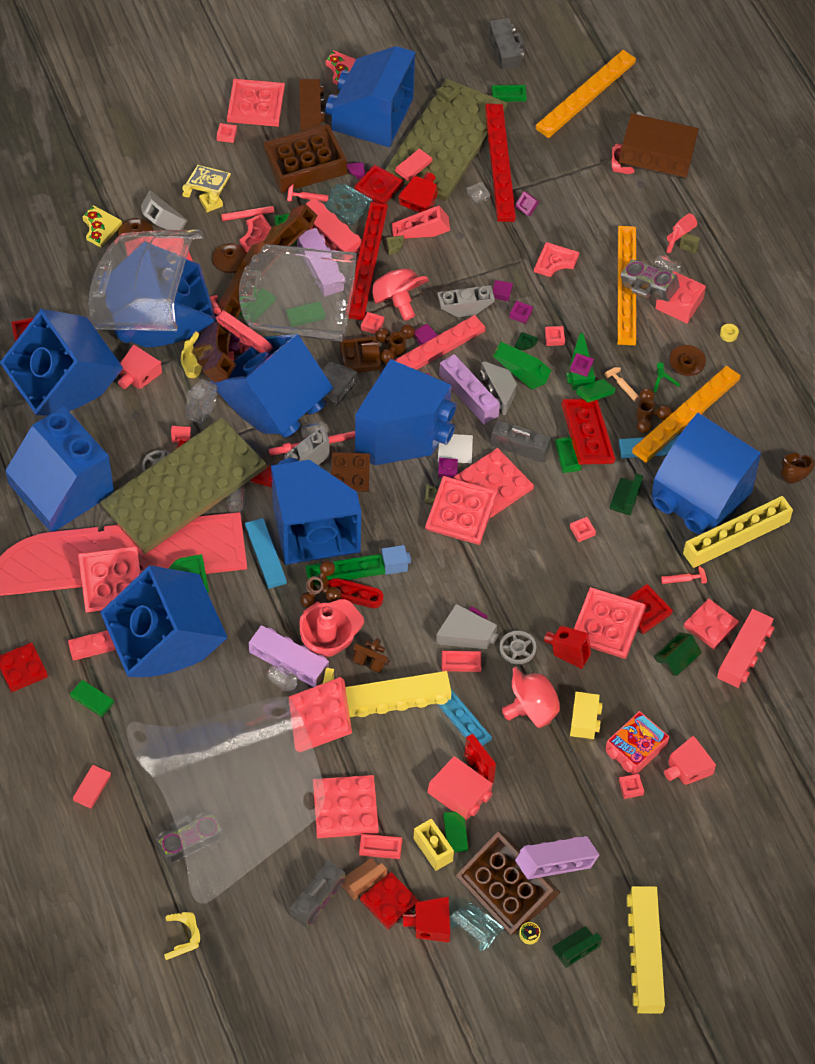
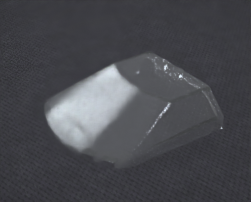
[88,230,204,331]
[239,244,356,342]

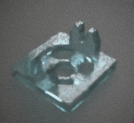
[324,184,373,225]
[450,903,504,951]

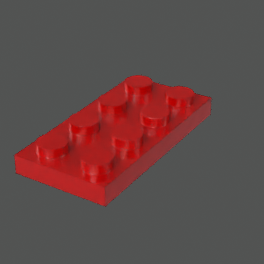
[561,399,616,465]

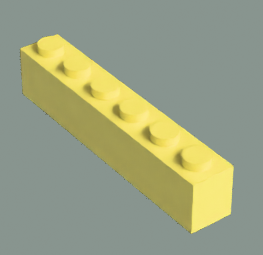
[683,496,793,568]
[345,671,451,717]
[627,887,665,1013]

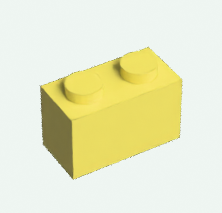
[570,692,602,739]
[414,819,454,871]

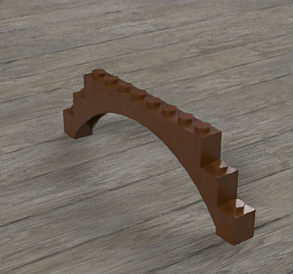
[191,204,318,383]

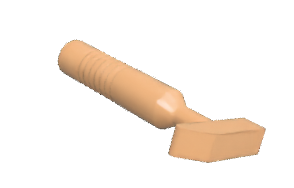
[605,367,640,402]

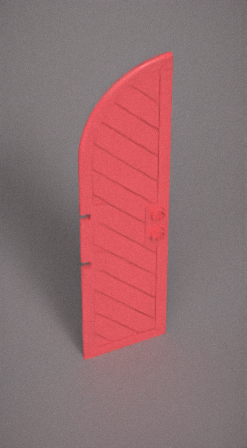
[0,512,247,596]

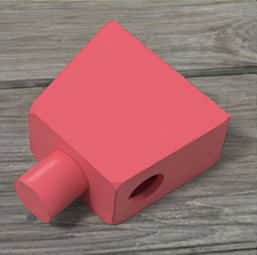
[118,345,162,389]
[664,736,716,785]

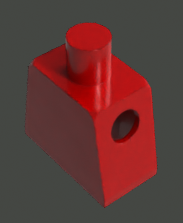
[399,172,438,213]
[544,626,591,669]
[403,897,450,942]

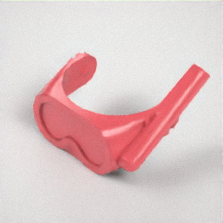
[612,144,634,174]
[666,213,697,253]

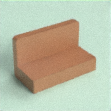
[342,858,387,901]

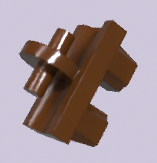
[353,638,390,674]

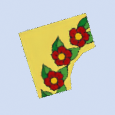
[83,205,122,248]

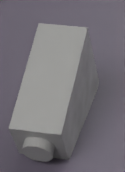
[436,604,498,649]

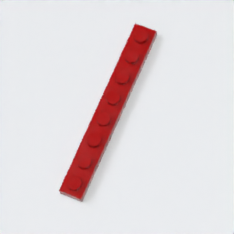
[485,103,516,222]
[346,202,388,320]

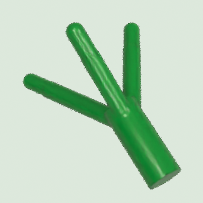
[653,362,680,392]

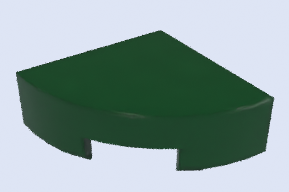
[514,332,538,350]

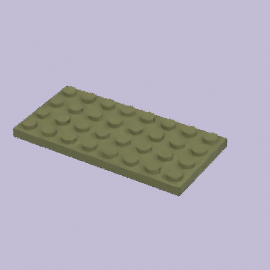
[385,78,508,201]
[100,417,267,554]

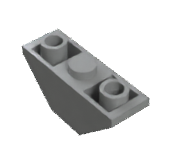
[141,191,188,234]
[438,285,495,317]
[479,362,517,415]
[284,426,329,465]

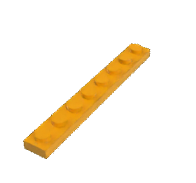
[536,50,636,138]
[617,226,636,346]
[632,366,741,463]

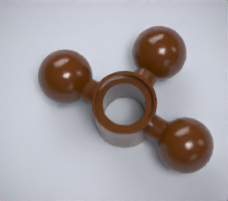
[375,325,415,363]
[636,388,671,433]
[300,560,341,608]

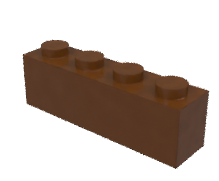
[299,79,324,132]

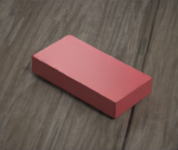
[395,148,432,181]
[442,651,481,672]
[73,765,111,809]
[359,834,402,859]

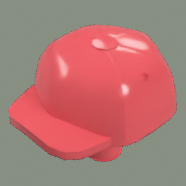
[373,268,429,321]
[300,599,364,657]
[502,667,560,728]

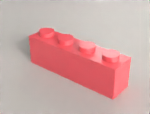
[306,198,361,262]
[717,609,775,688]

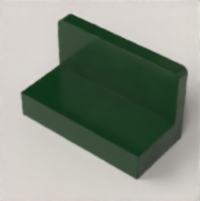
[609,474,643,516]
[654,632,702,676]
[552,926,602,968]

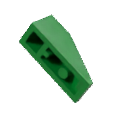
[566,333,595,391]
[493,342,552,390]

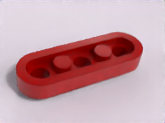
[328,578,384,609]

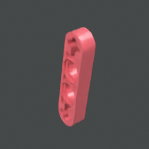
[216,311,273,353]

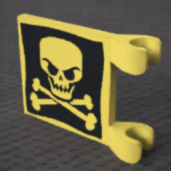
[182,165,231,204]

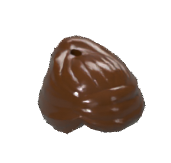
[781,452,815,484]

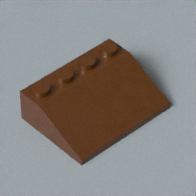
[618,113,699,180]
[263,124,347,193]
[456,831,561,935]

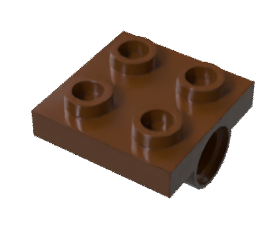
[339,336,381,374]
[331,452,370,492]

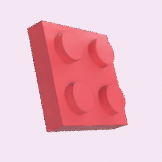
[684,599,739,650]

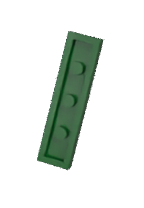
[305,554,385,585]

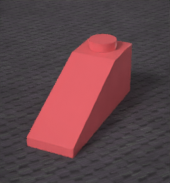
[392,206,450,239]

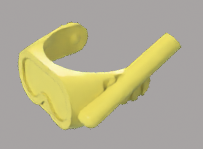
[181,331,202,378]
[164,912,200,960]

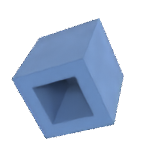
[381,545,411,575]

